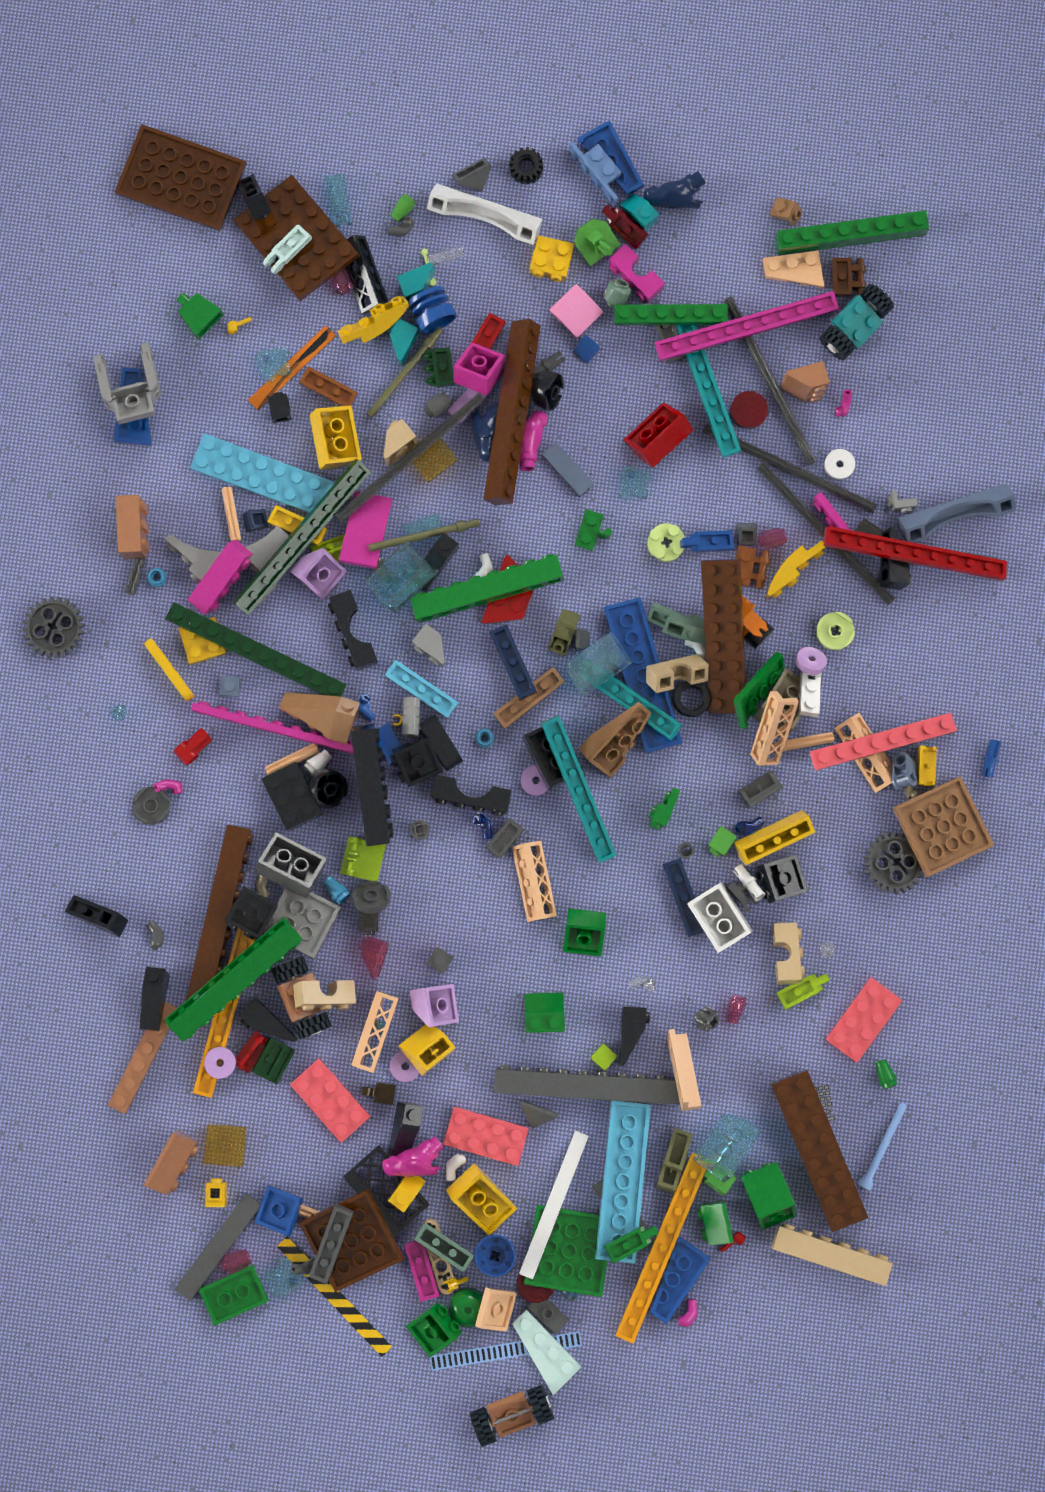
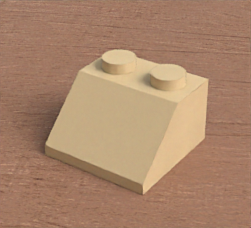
[383,419,418,467]

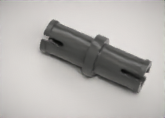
[533,351,566,380]

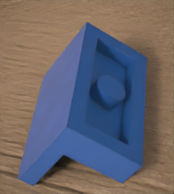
[378,723,401,766]

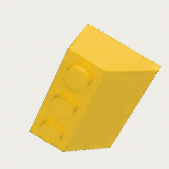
[309,405,362,470]

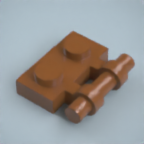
[735,545,770,589]

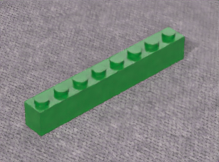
[775,210,929,256]
[410,554,565,623]
[165,917,302,1042]

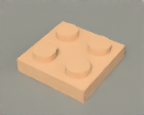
[475,1287,517,1332]

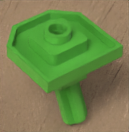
[574,219,620,266]

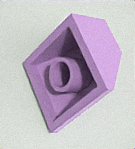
[289,548,347,600]
[410,984,459,1027]

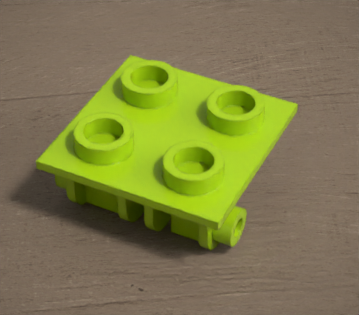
[340,836,386,881]

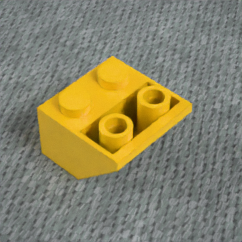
[398,1024,456,1076]

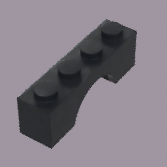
[328,590,378,671]
[432,775,512,816]

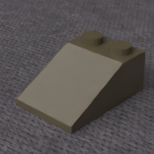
[753,668,802,737]

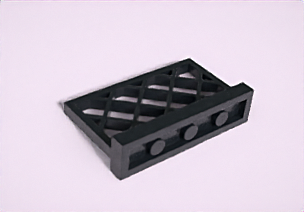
[343,1145,430,1236]

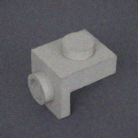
[887,490,918,514]

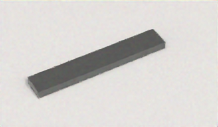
[175,1193,261,1301]

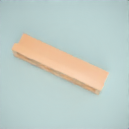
[750,691,799,766]
[834,713,892,793]
[512,841,557,922]
[351,991,399,1073]
[667,1029,701,1111]

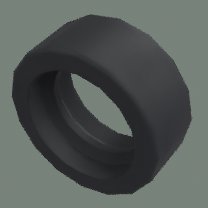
[673,681,710,717]

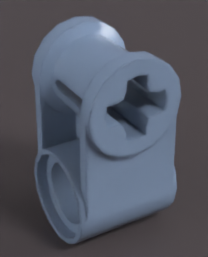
[891,751,917,791]

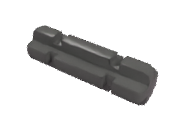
[125,558,145,595]

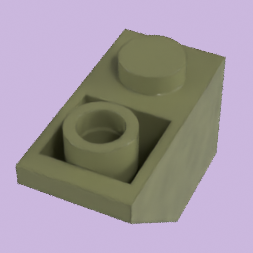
[548,609,581,657]

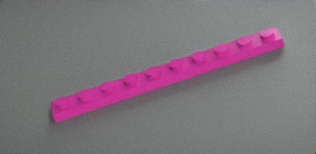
[654,291,839,362]
[191,701,353,754]

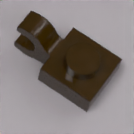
[361,1083,396,1105]

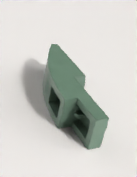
[647,602,705,644]

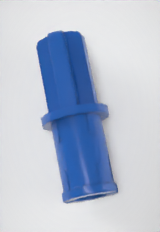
[981,739,1001,778]

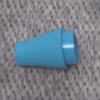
[323,876,351,905]

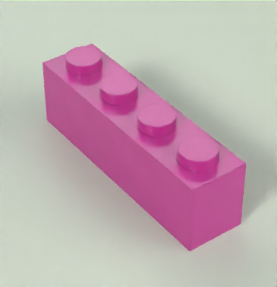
[187,540,253,615]

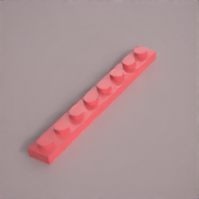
[809,713,957,771]

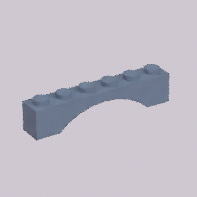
[898,484,1016,543]

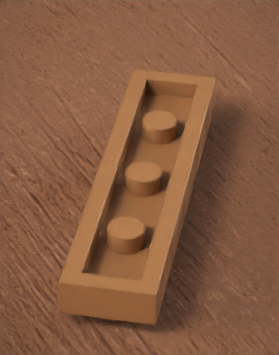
[493,667,565,729]

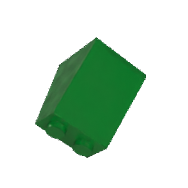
[741,1162,797,1231]

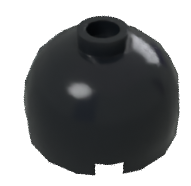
[530,372,564,411]
[308,769,348,808]

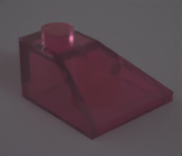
[359,936,390,980]

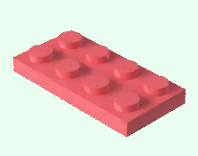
[825,977,903,1063]
[290,1058,371,1143]
[443,1106,529,1166]

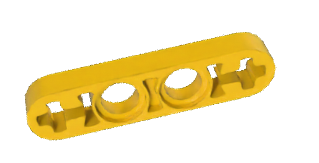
[144,638,195,702]

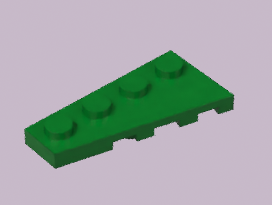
[734,652,785,730]

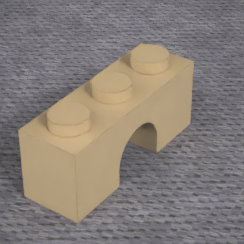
[646,654,709,693]
[772,922,805,985]
[293,980,356,1011]

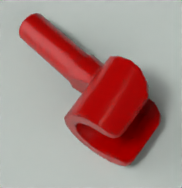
[720,1232,746,1253]

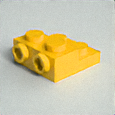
[529,235,575,282]

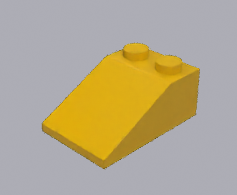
[446,1163,518,1235]

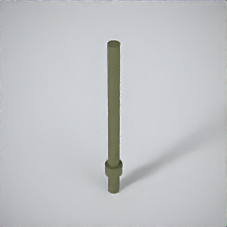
[366,326,443,418]
[368,519,480,552]

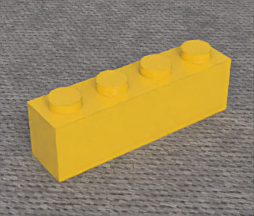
[733,810,815,865]

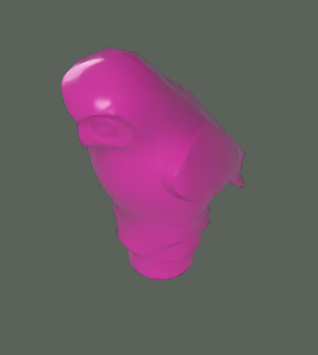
[519,411,548,472]
[382,1136,443,1177]

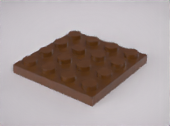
[299,1189,404,1292]

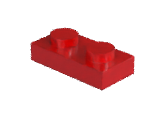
[472,312,506,350]

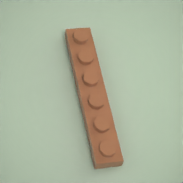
[108,1002,177,1114]

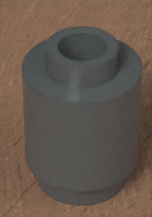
[424,392,453,419]

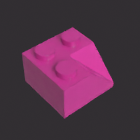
[453,342,505,395]

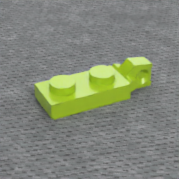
[776,973,830,1011]

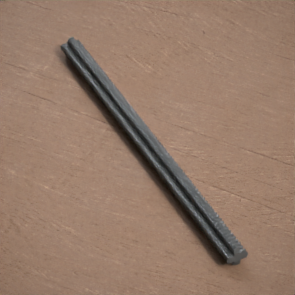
[724,295,818,466]
[335,393,484,523]
[702,422,877,514]
[757,462,895,605]

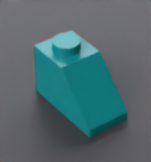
[619,193,659,231]
[397,262,436,301]
[389,319,419,366]

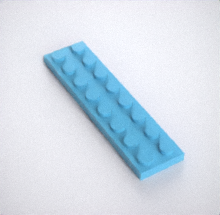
[190,433,335,522]
[595,1100,651,1264]

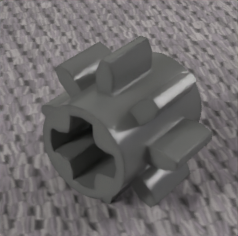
[694,1006,719,1032]

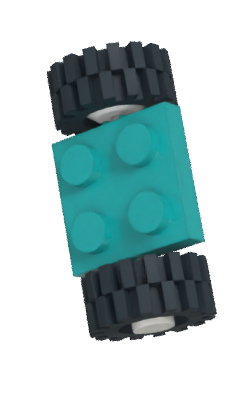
[819,284,894,361]

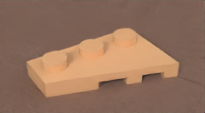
[762,250,824,289]

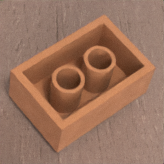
[116,495,150,560]

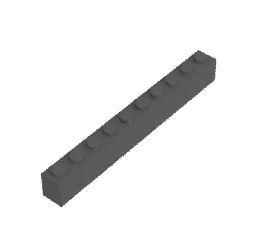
[494,1065,680,1105]

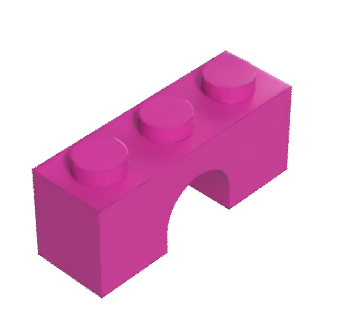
[609,244,665,304]

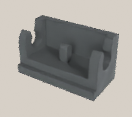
[738,771,783,808]

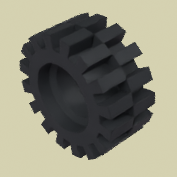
[509,147,543,185]

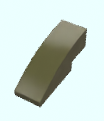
[655,1128,693,1194]

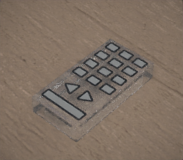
[814,1083,836,1123]

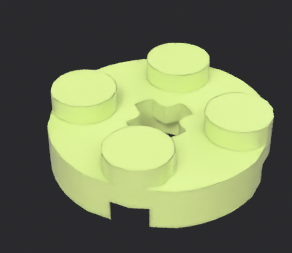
[647,523,685,562]
[816,612,855,651]

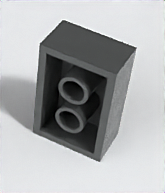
[255,832,327,899]

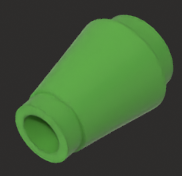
[390,194,416,222]

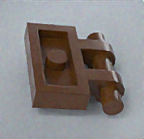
[832,258,866,297]

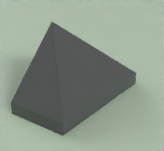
[452,157,492,191]
[520,1100,558,1129]

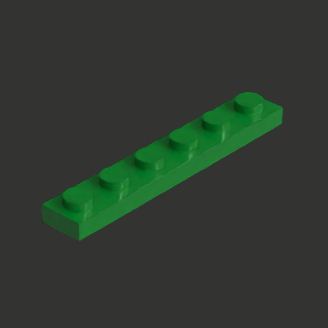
[614,304,728,325]

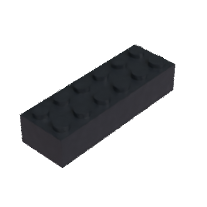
[350,724,394,846]

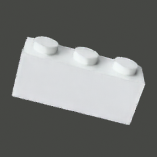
[687,882,752,953]

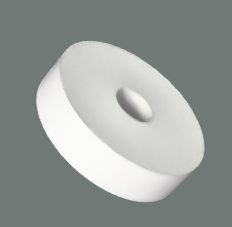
[824,449,855,480]

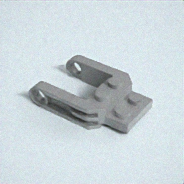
[93,342,161,425]

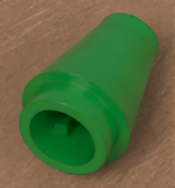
[875,1059,898,1090]

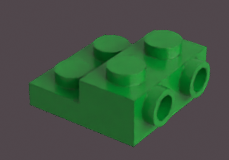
[648,787,680,831]
[405,1302,462,1357]

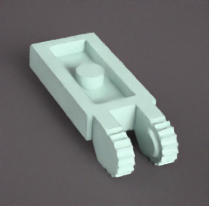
[263,225,312,274]

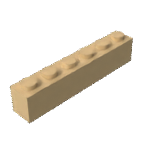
[771,1223,893,1286]

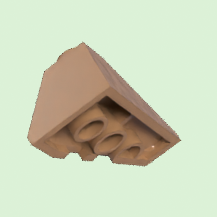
[279,692,360,745]
[578,702,652,778]

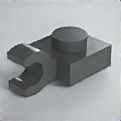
[726,882,758,912]

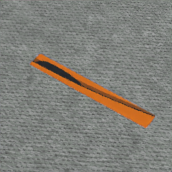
[248,326,336,410]

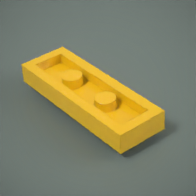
[267,505,327,546]

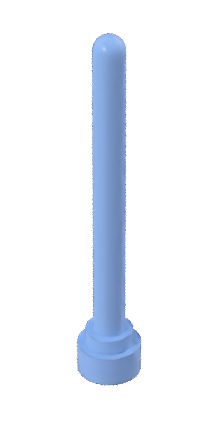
[857,1103,907,1191]

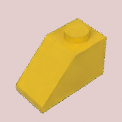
[387,1176,426,1213]

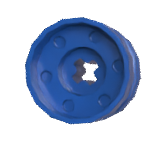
[408,286,457,334]
[474,1235,516,1277]

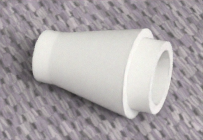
[303,749,332,776]

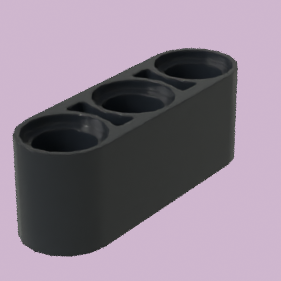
[419,714,463,771]

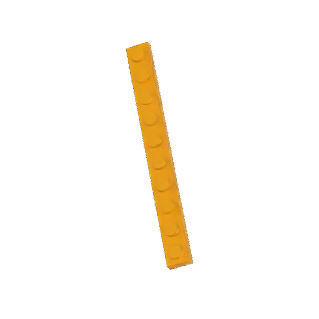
[193,928,256,1098]
[615,1152,710,1344]

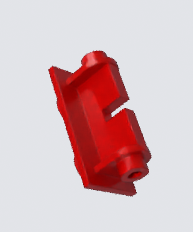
[236,1031,268,1073]

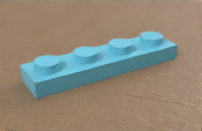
[385,659,459,719]

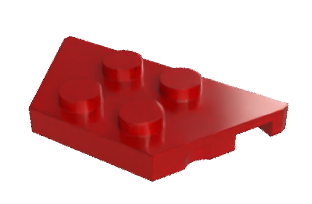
[481,555,534,625]

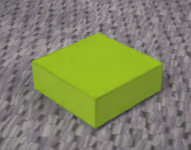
[590,1043,618,1071]

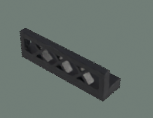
[346,235,388,314]

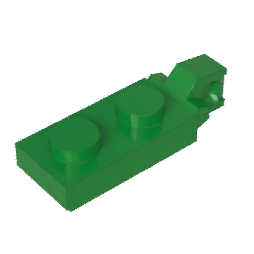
[604,1226,658,1264]

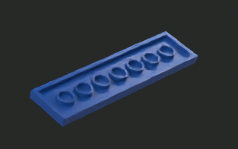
[604,597,683,754]

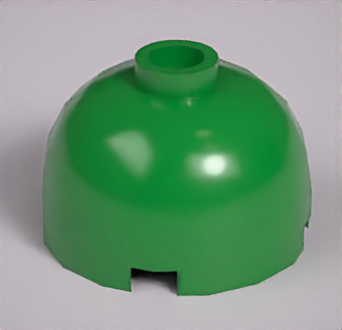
[449,1287,483,1328]

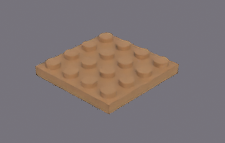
[892,776,995,878]

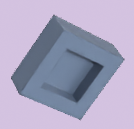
[219,676,241,697]

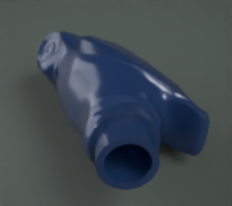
[644,171,706,209]
[471,402,499,462]

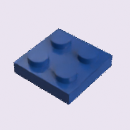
[255,1185,303,1236]

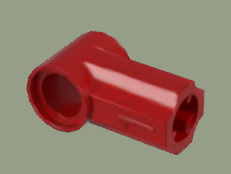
[173,728,213,766]

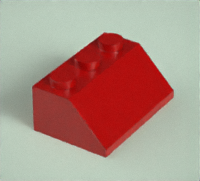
[623,402,694,468]

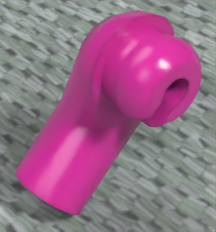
[835,389,852,417]
[153,779,183,794]
[678,1299,698,1327]

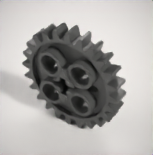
[22,596,86,659]
[863,831,923,895]

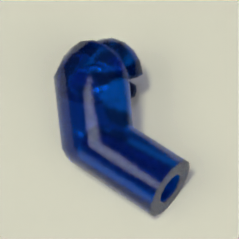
[472,813,492,839]
[735,817,765,834]

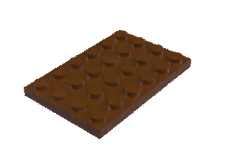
[115,124,247,231]
[233,175,360,301]

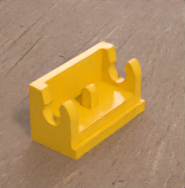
[916,746,937,787]

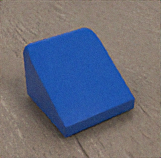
[573,335,600,363]

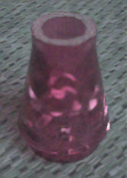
[727,994,748,1024]

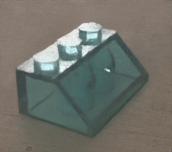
[365,542,436,612]
[565,631,632,695]
[693,1113,762,1183]

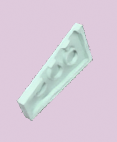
[512,1309,581,1395]

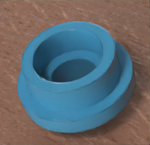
[147,568,167,587]
[475,729,494,748]

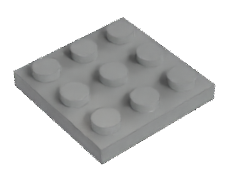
[262,888,341,959]

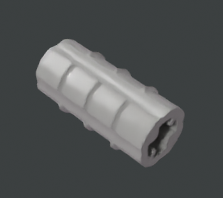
[401,697,420,738]

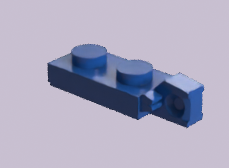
[680,530,734,552]

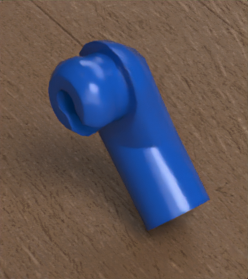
[357,693,377,723]

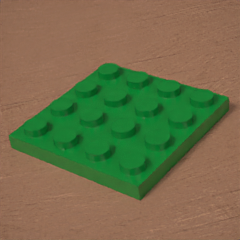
[524,1205,608,1297]

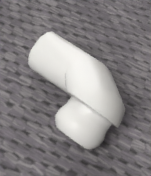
[475,553,493,577]
[684,640,706,660]
[446,1154,466,1181]

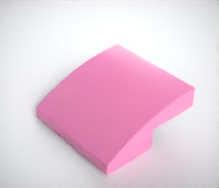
[549,284,603,338]

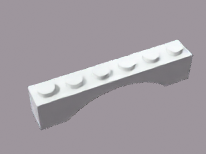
[427,183,542,245]

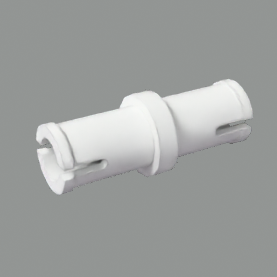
[733,864,766,902]

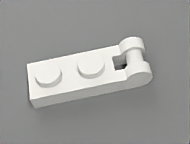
[799,671,822,718]

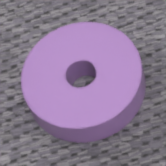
[795,647,827,675]
[520,765,548,796]
[204,1047,236,1079]
[390,1051,419,1082]

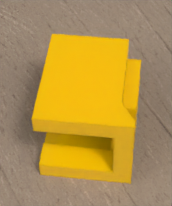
[205,1178,227,1207]

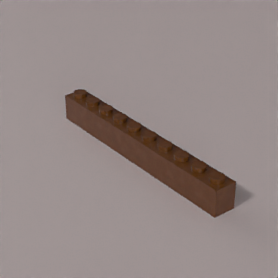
[483,318,541,506]
[186,824,254,1001]

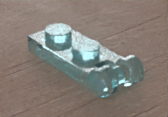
[326,173,353,227]

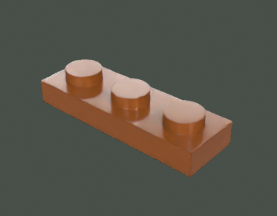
[299,366,358,406]

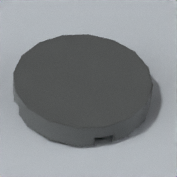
[132,787,171,825]
[352,881,391,914]

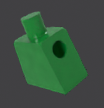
[177,293,224,340]

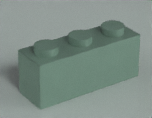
[413,1222,474,1273]

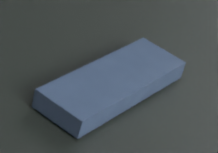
[542,442,594,497]

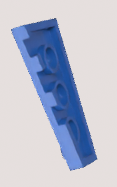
[577,120,644,195]
[114,367,152,446]
[650,1235,712,1324]

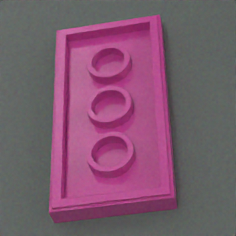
[339,491,392,569]

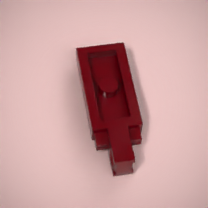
[601,204,649,249]

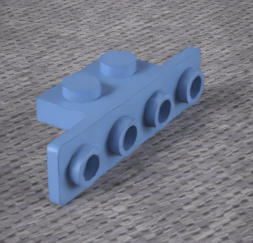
[568,141,621,206]

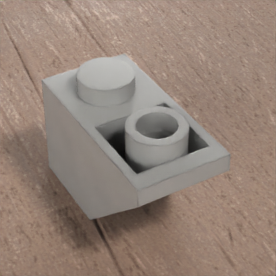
[412,623,445,667]

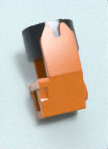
[742,596,775,650]

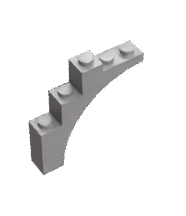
[165,526,289,584]

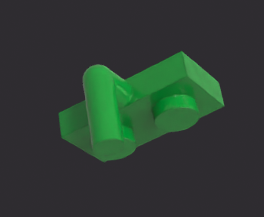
[575,509,612,551]

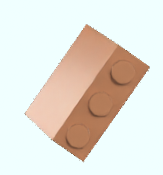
[780,361,830,403]
[144,1130,199,1195]

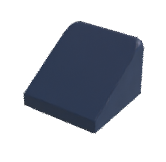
[243,509,269,532]

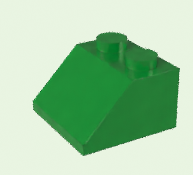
[563,908,607,957]
[525,992,565,1033]
[697,1200,734,1245]

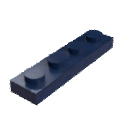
[489,624,537,700]
[662,858,705,937]

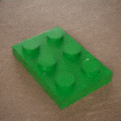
[199,1264,269,1326]

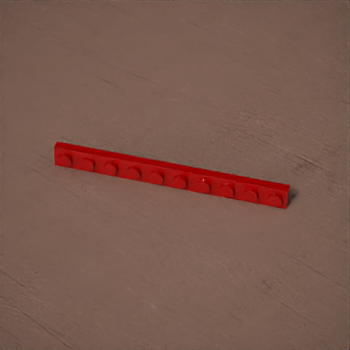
[823,526,1007,581]

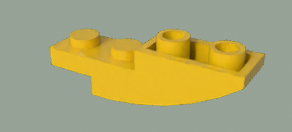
[337,296,409,344]
[766,541,826,599]

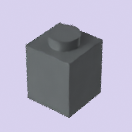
[427,947,454,974]

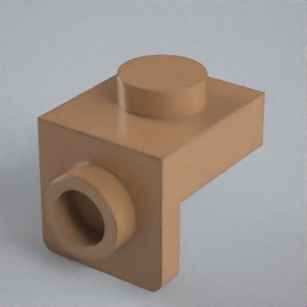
[770,198,802,226]

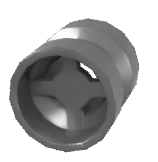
[410,820,430,840]

